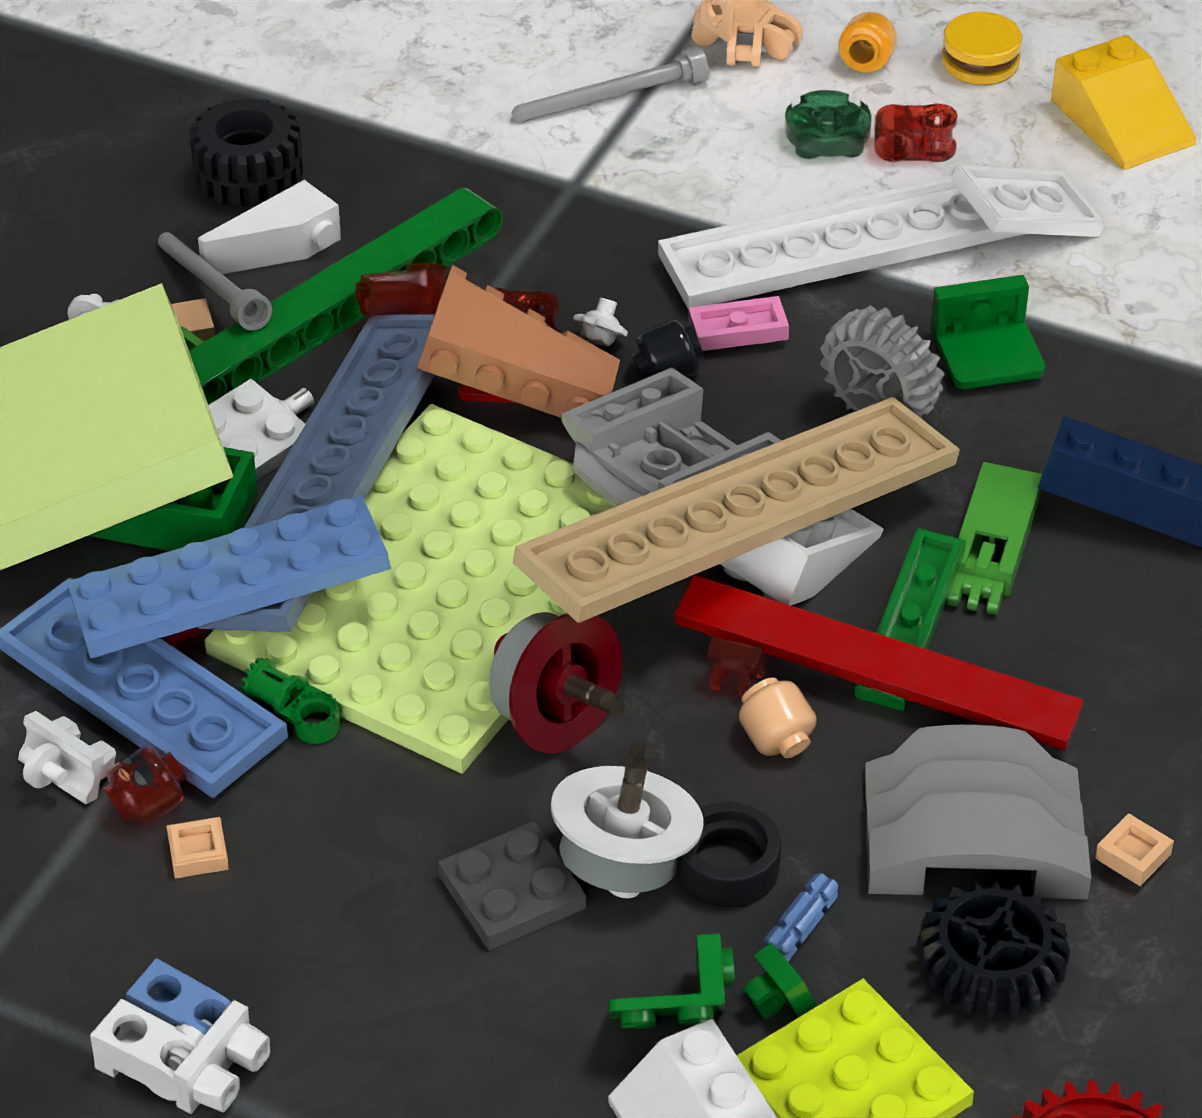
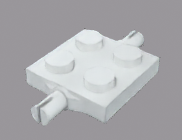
[208,379,314,480]

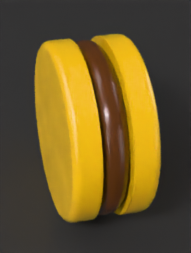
[942,11,1022,85]

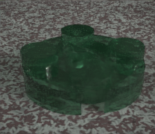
[784,90,872,159]

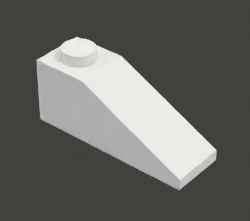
[198,180,341,274]

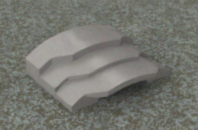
[561,368,782,506]
[865,725,1091,900]

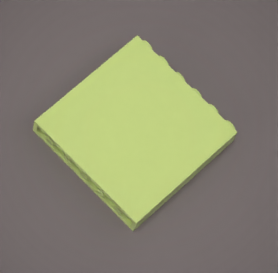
[0,283,234,570]

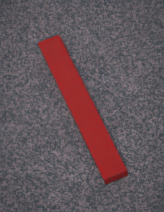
[674,575,1084,751]

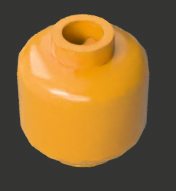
[838,12,897,73]

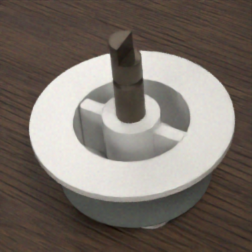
[551,744,703,898]

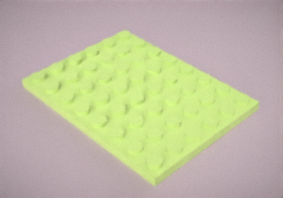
[204,404,616,774]

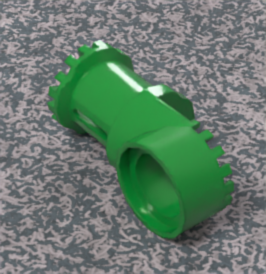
[240,658,341,744]

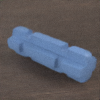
[763,873,839,961]

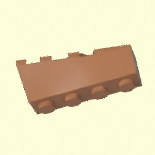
[417,265,620,418]

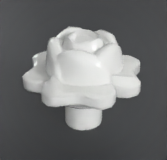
[573,297,628,347]

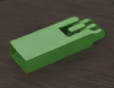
[947,462,1042,616]

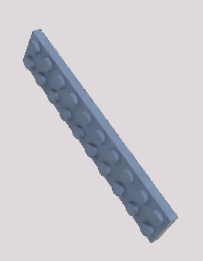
[198,314,434,632]

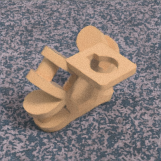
[691,0,803,67]

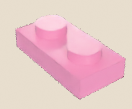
[688,296,789,351]

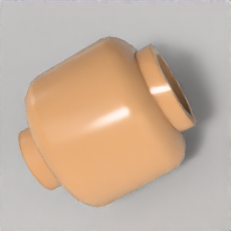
[739,677,817,758]

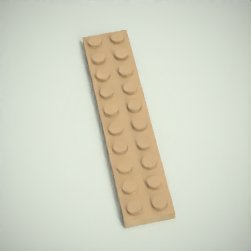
[512,397,960,623]

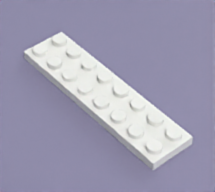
[658,176,1024,308]

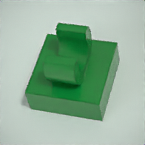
[743,942,817,1019]

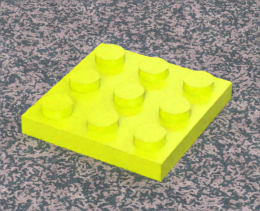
[736,978,974,1118]

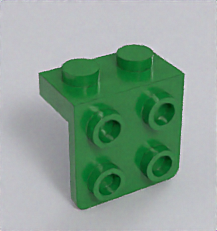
[930,274,1046,389]
[608,934,735,1029]

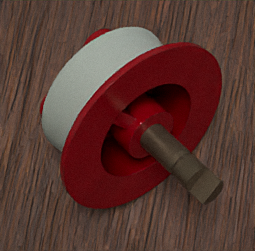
[489,612,626,754]

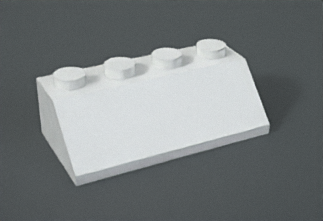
[609,1019,777,1118]

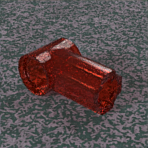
[355,263,447,316]

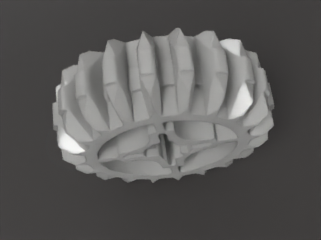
[820,305,944,418]

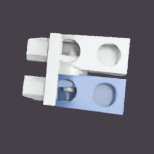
[90,958,270,1114]

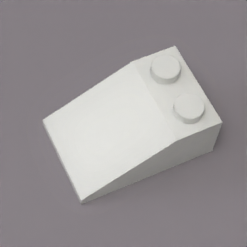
[720,509,884,606]

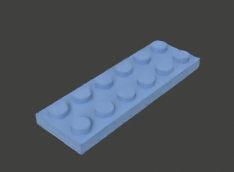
[67,495,391,659]
[0,577,288,798]

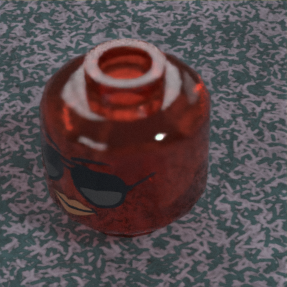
[103,746,187,826]

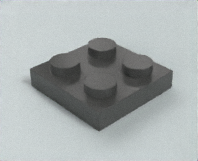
[438,821,586,951]

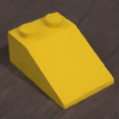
[1051,35,1196,170]

